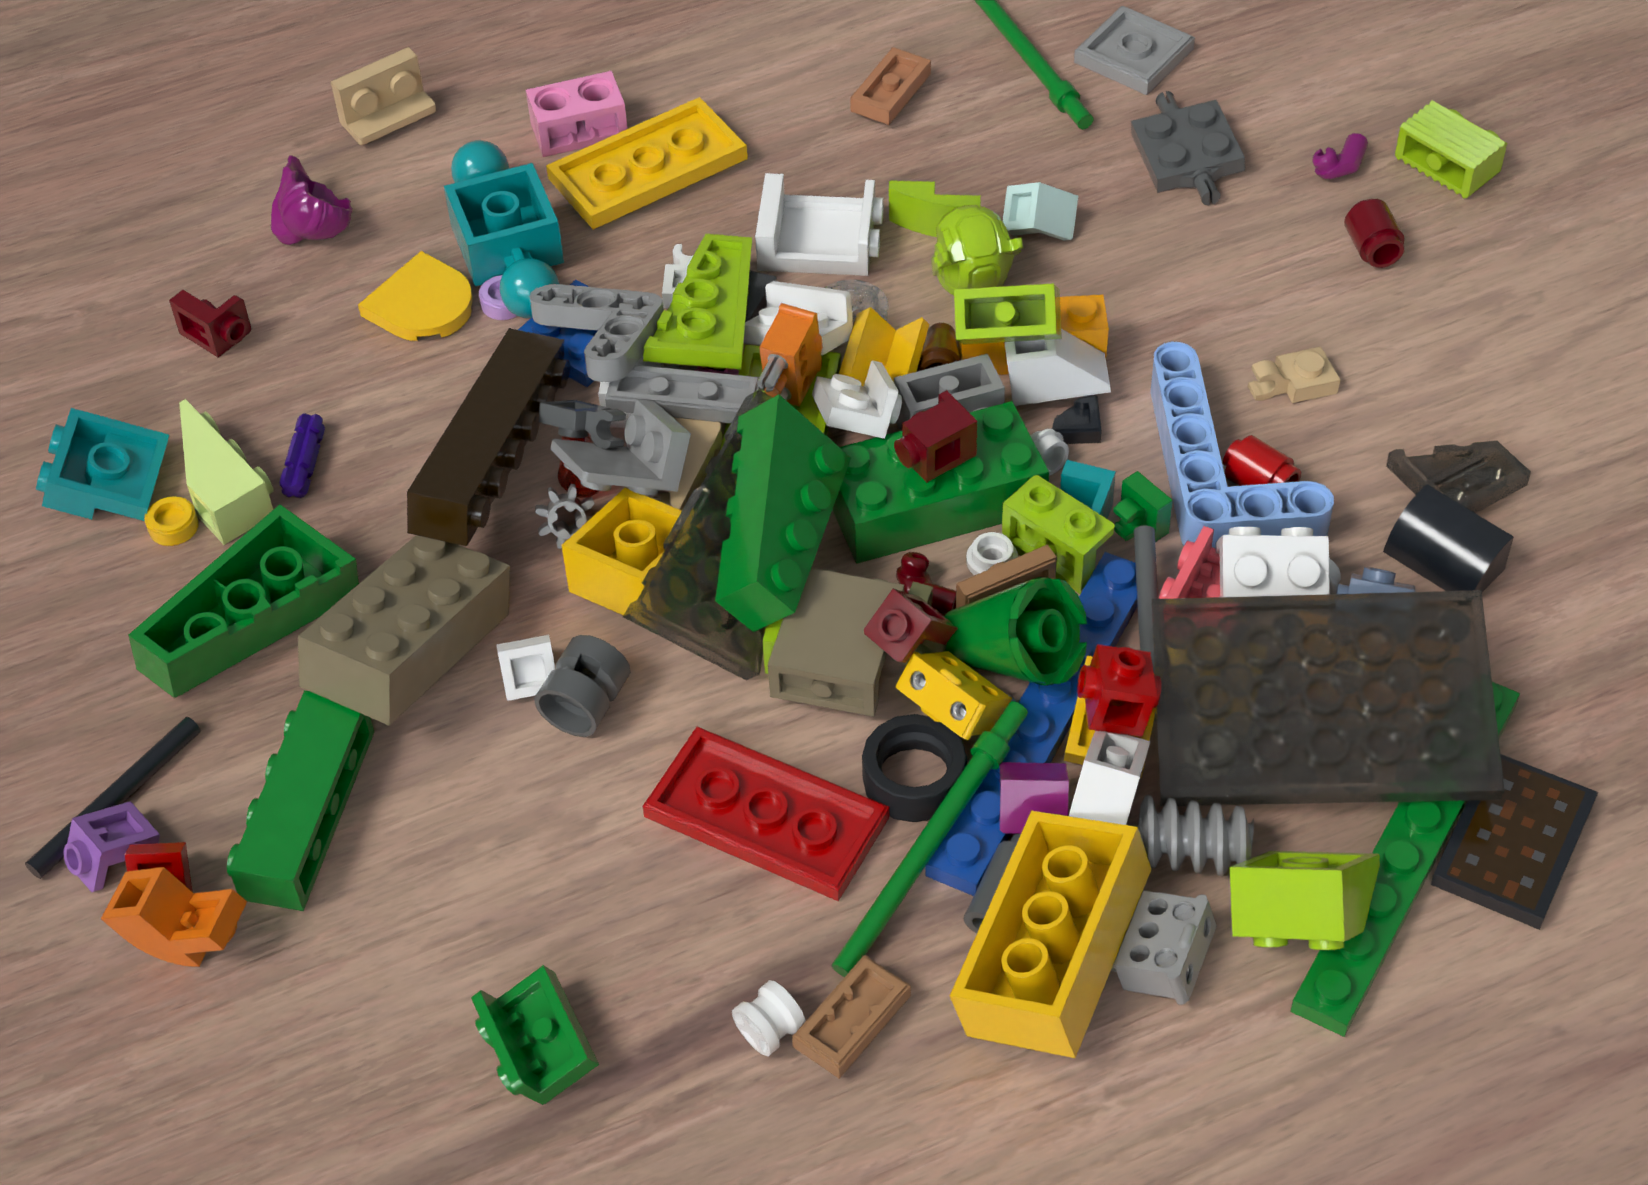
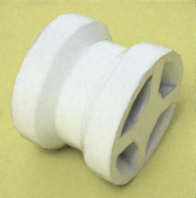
[732,980,806,1056]

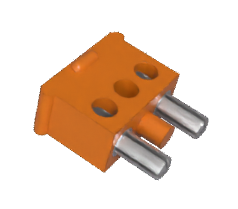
[757,303,823,407]

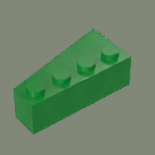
[715,394,851,632]
[128,504,359,699]

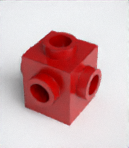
[1077,644,1161,737]

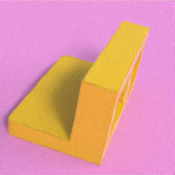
[839,306,929,387]

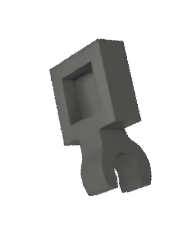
[539,400,626,449]

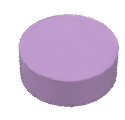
[479,275,517,320]

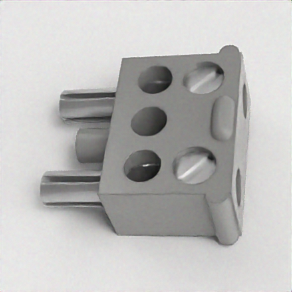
[1111,890,1217,1005]

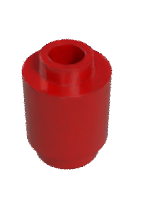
[1223,435,1301,486]

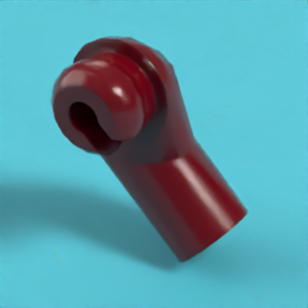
[896,552,956,614]

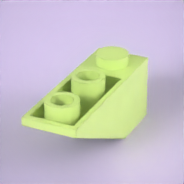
[179,399,274,545]

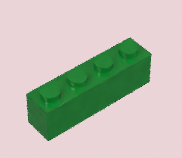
[227,690,374,911]

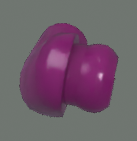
[1312,133,1368,180]

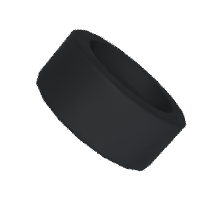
[862,714,967,822]

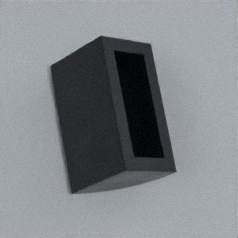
[1383,484,1514,605]

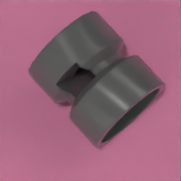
[534,635,631,737]

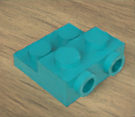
[35,408,169,521]

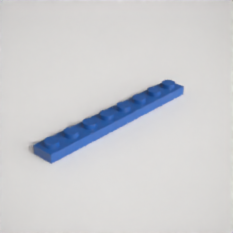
[925,552,1138,896]

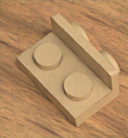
[331,47,436,145]

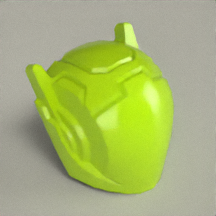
[931,205,1024,295]

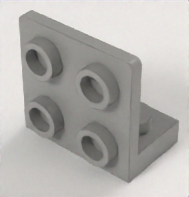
[551,399,691,496]

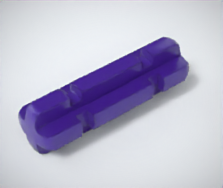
[279,413,325,498]

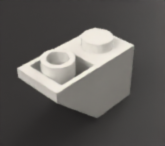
[1005,329,1111,406]

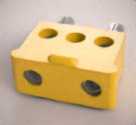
[895,651,1016,740]

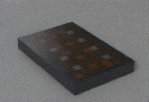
[1431,750,1598,930]

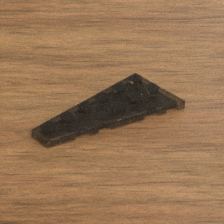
[623,390,773,680]

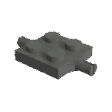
[1131,91,1245,206]

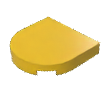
[358,251,472,341]

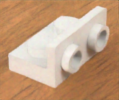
[744,281,853,355]
[812,360,902,439]

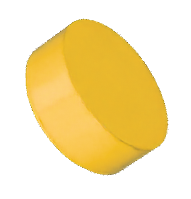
[144,497,199,546]

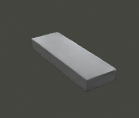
[605,365,762,424]

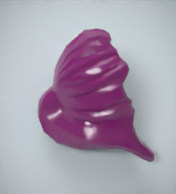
[271,155,353,245]

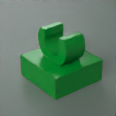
[1113,471,1173,542]

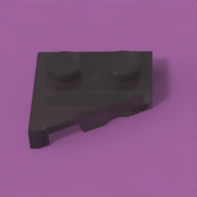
[1386,440,1531,513]

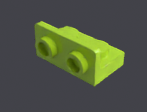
[1002,475,1115,594]

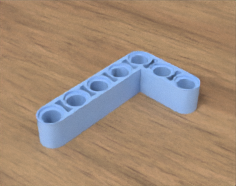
[1150,341,1334,548]

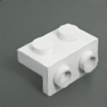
[1216,527,1330,602]

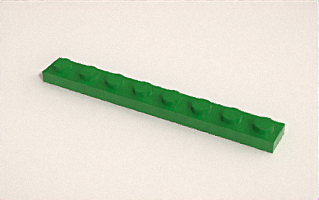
[1290,672,1520,1037]

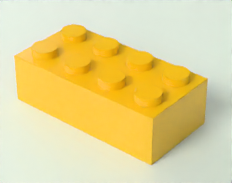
[949,810,1151,1058]

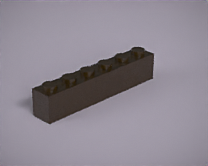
[407,328,570,546]

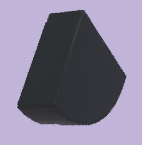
[1052,395,1102,444]

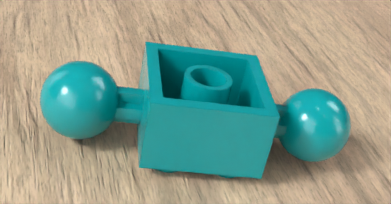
[444,140,564,319]

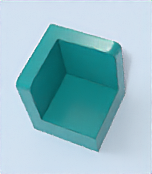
[1060,460,1116,519]

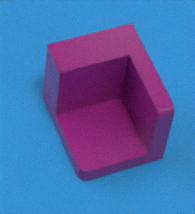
[1000,762,1069,834]

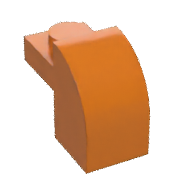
[101,867,247,967]

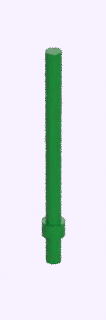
[974,0,1094,130]
[831,701,1028,977]

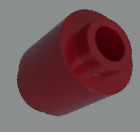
[1344,199,1405,268]

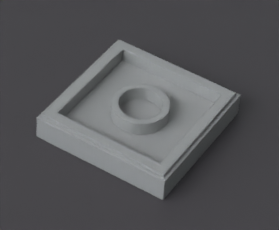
[1074,5,1195,95]

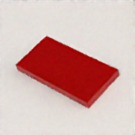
[642,726,889,902]

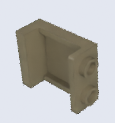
[768,568,904,717]

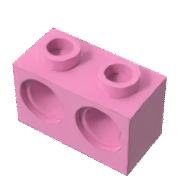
[526,71,628,157]

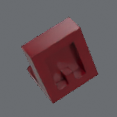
[169,290,252,358]
[864,588,957,663]

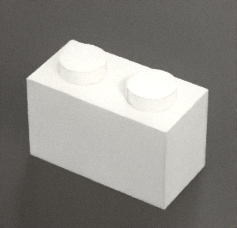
[1069,730,1151,825]

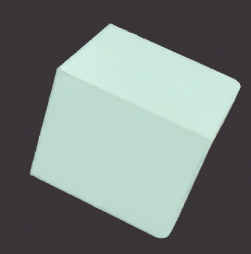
[1003,182,1078,240]

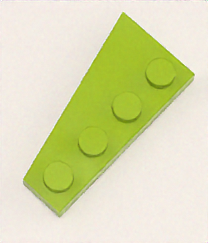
[643,234,752,370]

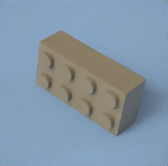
[298,535,510,726]

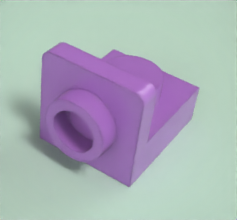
[64,801,160,892]

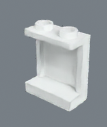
[755,173,884,276]

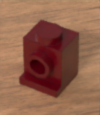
[894,390,977,483]

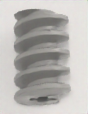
[1138,795,1254,876]

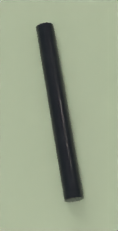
[25,716,201,879]

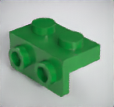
[471,965,599,1105]

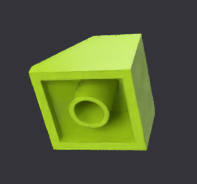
[1230,851,1380,950]

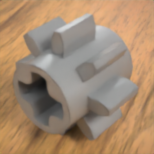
[535,484,595,549]

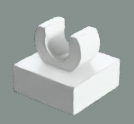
[497,635,556,701]

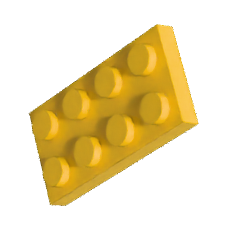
[546,97,748,230]

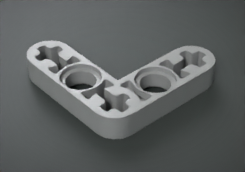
[530,284,664,382]

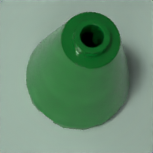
[944,577,1087,686]

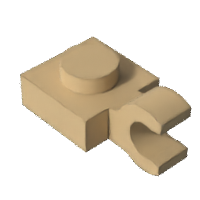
[1247,347,1341,403]

